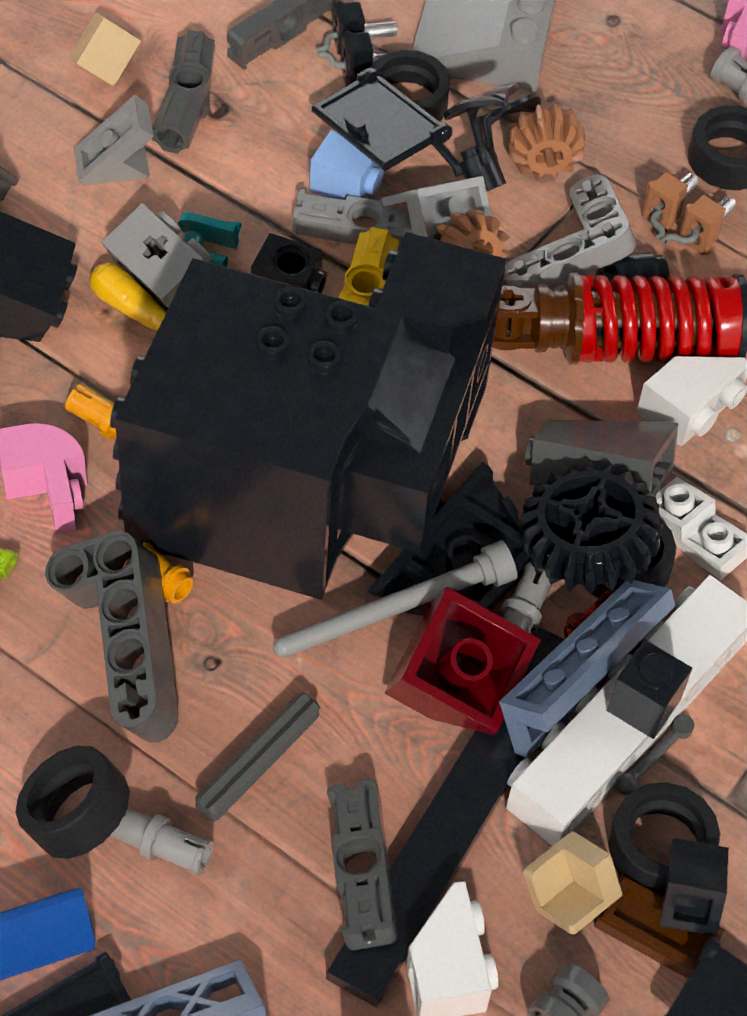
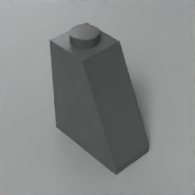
[525,420,678,497]

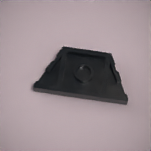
[366,462,531,616]

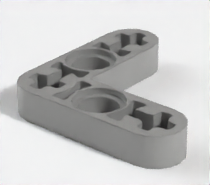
[503,175,636,289]

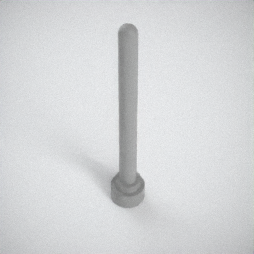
[273,540,517,658]

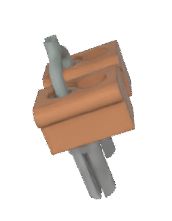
[641,171,736,255]

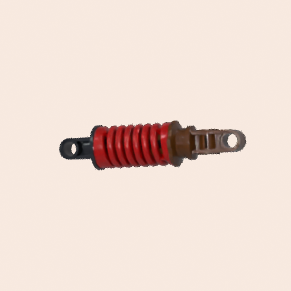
[493,272,747,365]

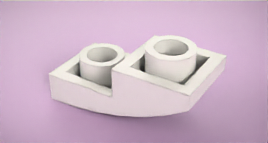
[655,477,747,581]

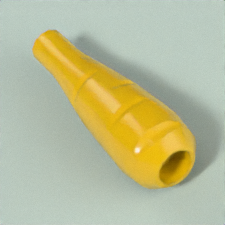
[89,263,166,332]

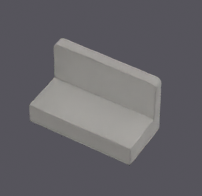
[382,176,491,237]

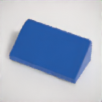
[0,887,96,981]

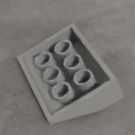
[412,0,556,92]

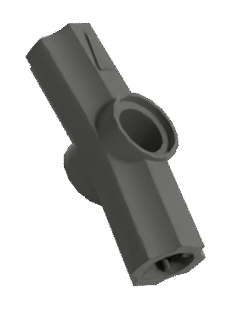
[152,30,215,154]

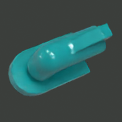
[178,212,242,267]

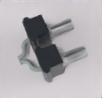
[317,1,398,86]

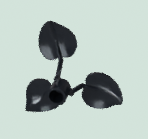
[435,83,541,192]

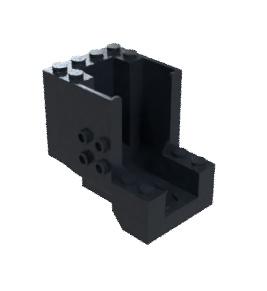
[110,232,507,600]

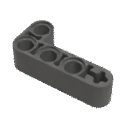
[45,531,179,743]

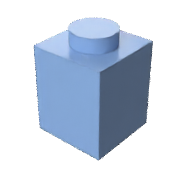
[310,130,384,200]

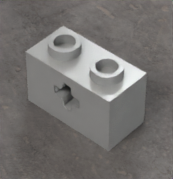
[101,203,212,310]

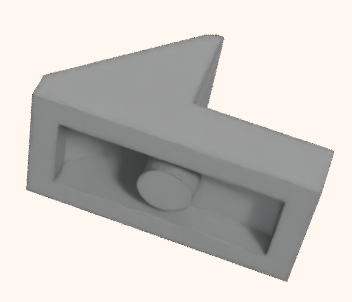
[74,95,154,185]

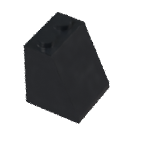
[0,211,78,342]

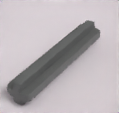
[195,692,320,821]

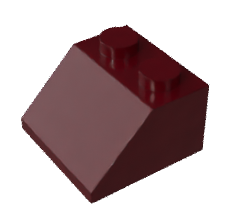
[384,587,541,735]

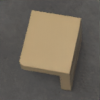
[69,12,141,85]
[523,831,623,934]

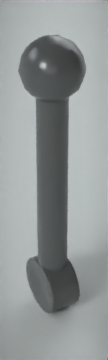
[616,715,695,795]

